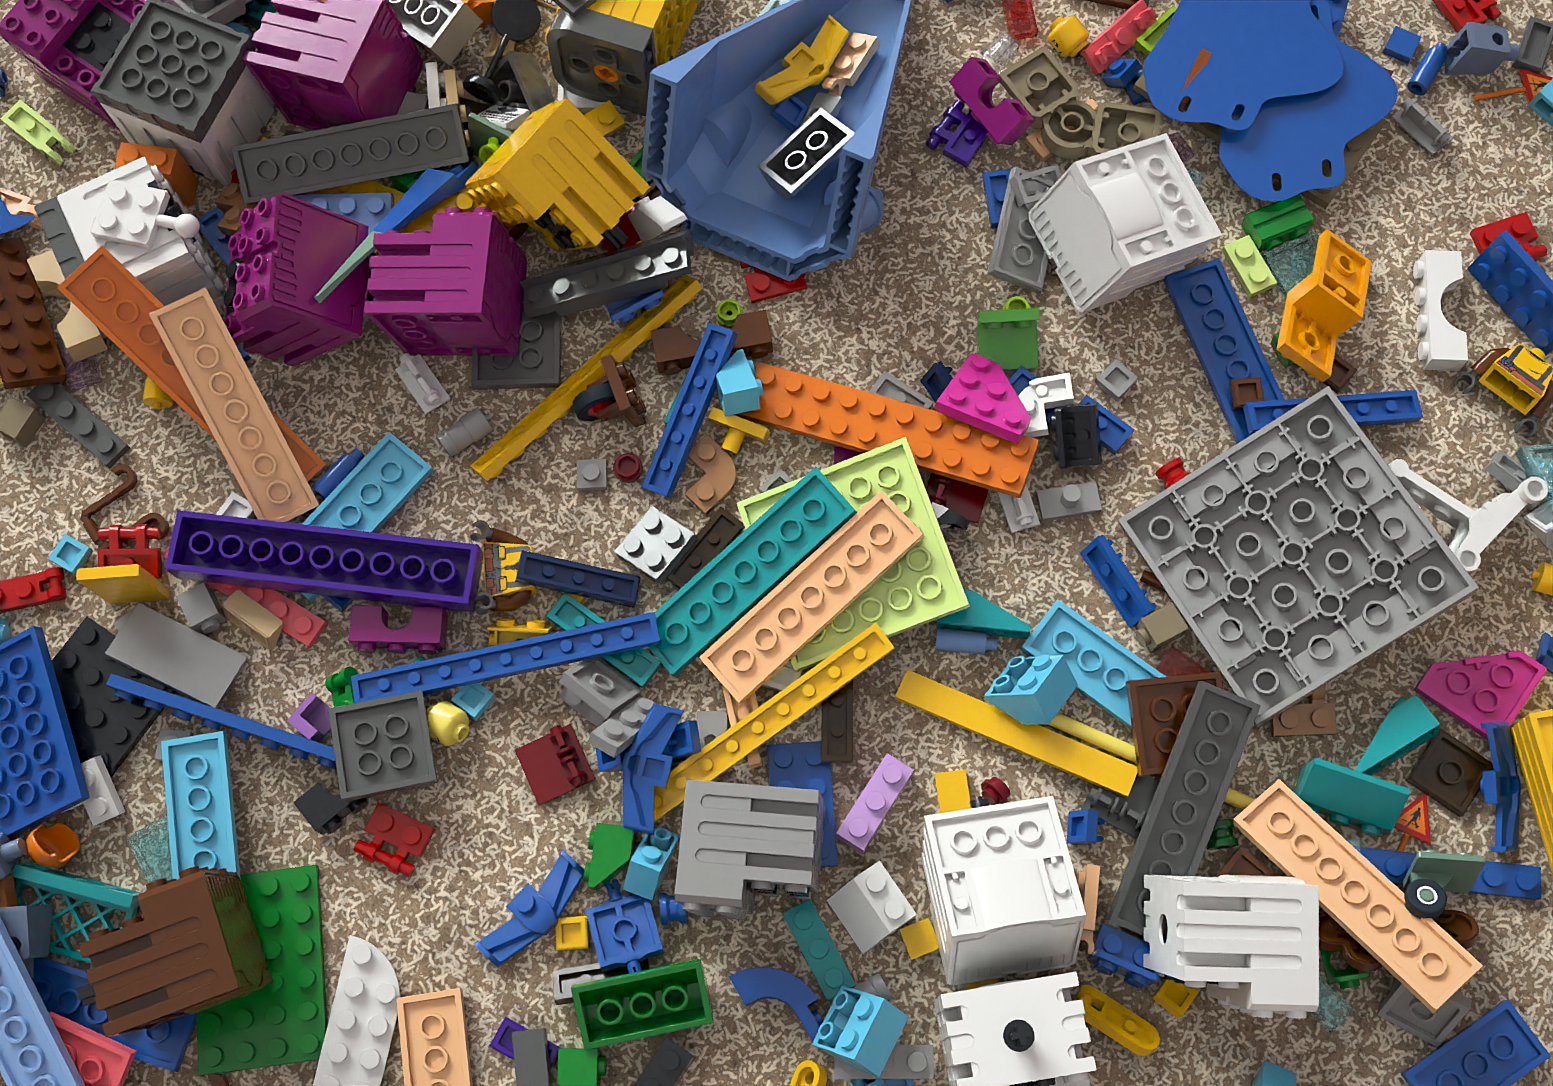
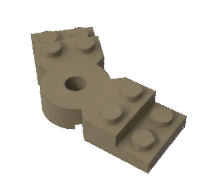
[998,45,1162,159]

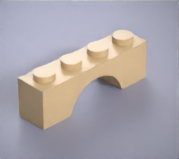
[27,250,108,363]

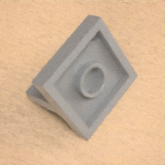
[559,657,642,727]
[1377,977,1472,1047]

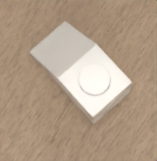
[628,196,687,241]

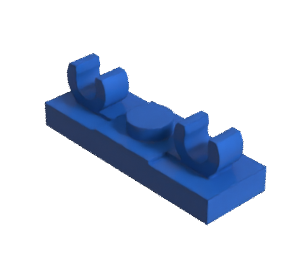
[1080,535,1157,628]

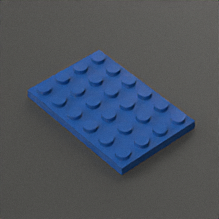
[0,626,90,839]

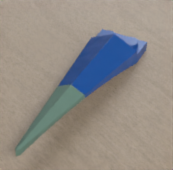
[314,161,479,304]

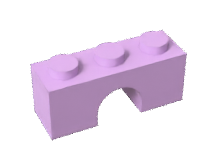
[836,753,914,855]

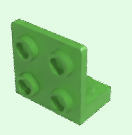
[977,308,1040,370]

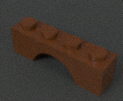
[651,310,773,375]

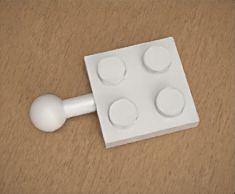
[90,179,200,249]

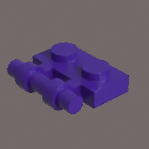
[926,100,988,168]

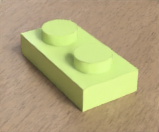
[1222,235,1277,298]

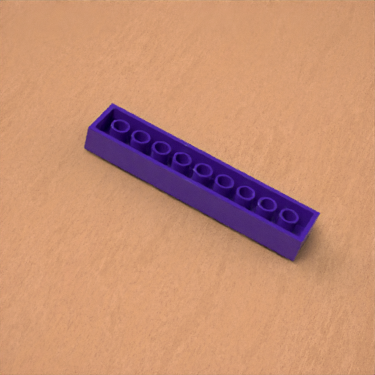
[165,510,483,613]

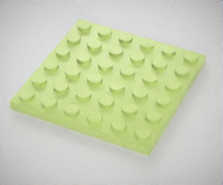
[737,437,970,672]

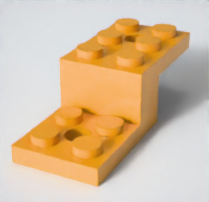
[1276,229,1372,383]

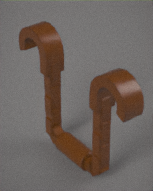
[80,464,169,549]

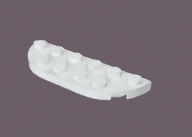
[313,935,400,1086]

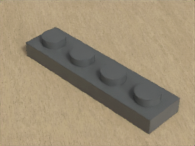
[27,382,130,469]

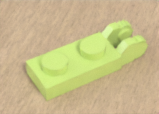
[0,100,76,166]

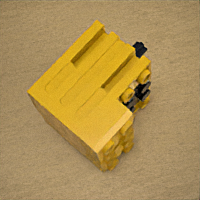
[465,98,650,252]

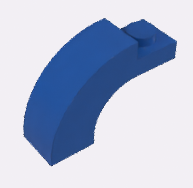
[596,720,702,772]
[729,967,823,1041]

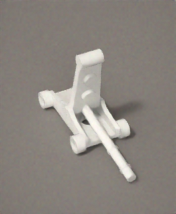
[1388,459,1548,573]

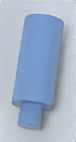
[935,628,998,655]

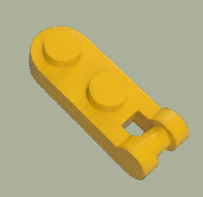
[1077,984,1160,1056]

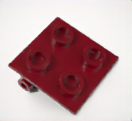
[926,473,989,524]
[515,724,596,806]

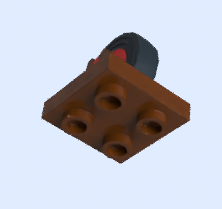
[572,354,647,428]

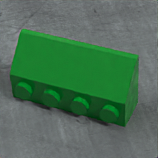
[571,959,714,1050]

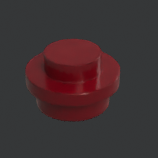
[613,453,643,483]
[981,777,1011,805]

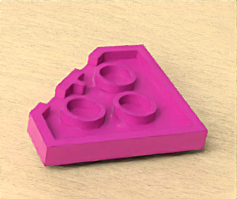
[935,353,1031,444]
[1413,650,1547,740]

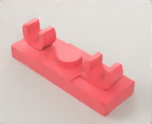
[1080,0,1158,75]

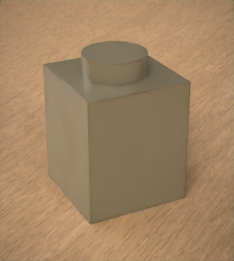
[0,396,46,448]
[1135,602,1189,653]

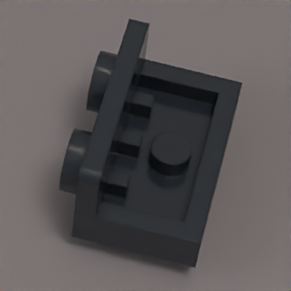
[1051,404,1102,469]

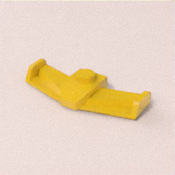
[755,14,850,105]

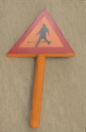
[1473,68,1553,108]
[1394,793,1431,852]

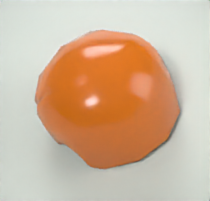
[26,822,81,869]

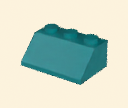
[1294,758,1411,837]

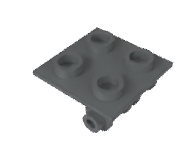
[1081,754,1160,839]

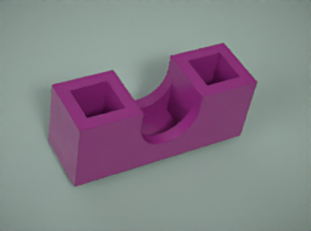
[949,57,1035,145]
[348,605,448,654]

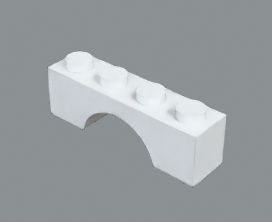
[1413,250,1468,371]

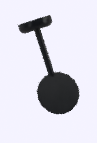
[463,0,541,103]

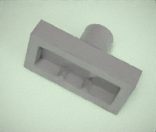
[1009,164,1061,207]
[1036,481,1102,522]

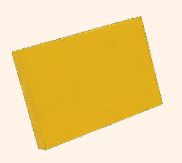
[76,564,170,604]

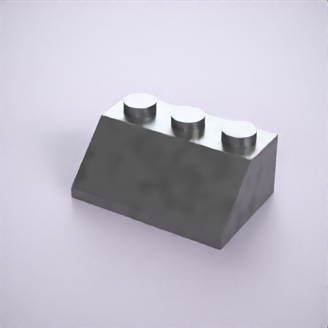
[486,51,555,132]
[758,108,854,201]

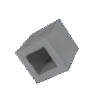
[176,582,227,634]

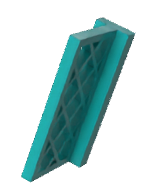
[12,863,141,963]

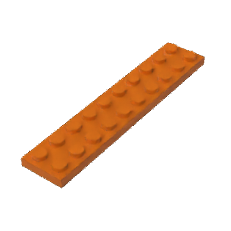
[56,245,326,482]
[738,362,1040,498]

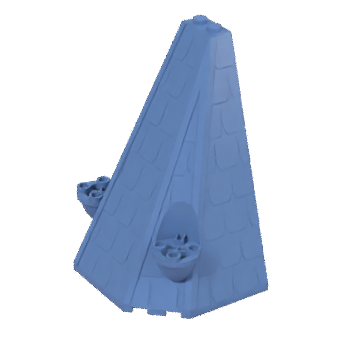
[641,0,913,281]

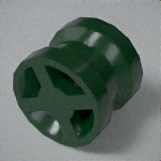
[1206,819,1239,850]

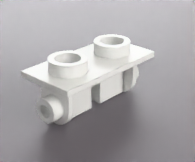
[395,353,450,414]
[997,485,1040,533]

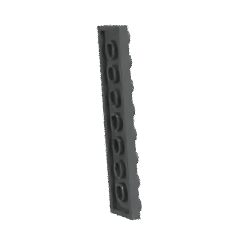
[231,103,471,204]
[1106,681,1261,935]

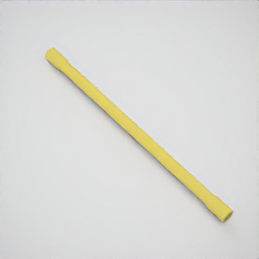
[1047,713,1256,810]

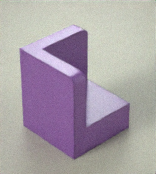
[287,693,331,743]

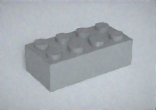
[388,0,483,66]

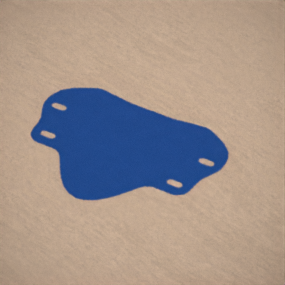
[1143,0,1344,131]
[1219,0,1398,201]

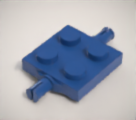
[585,879,664,974]

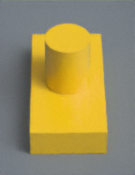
[708,407,771,455]

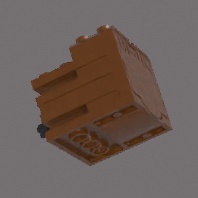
[77,866,273,1037]

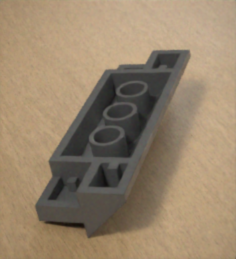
[519,228,694,318]

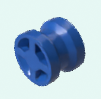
[659,893,688,926]

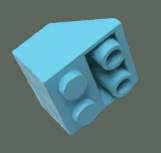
[984,655,1078,725]
[812,985,909,1077]

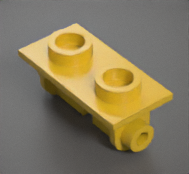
[487,618,553,646]

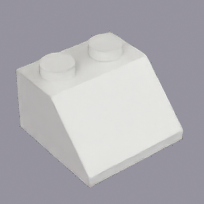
[827,860,917,954]

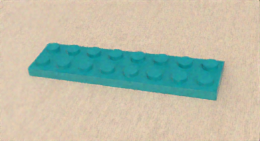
[649,467,857,677]

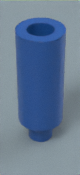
[1407,42,1447,96]
[312,448,365,499]

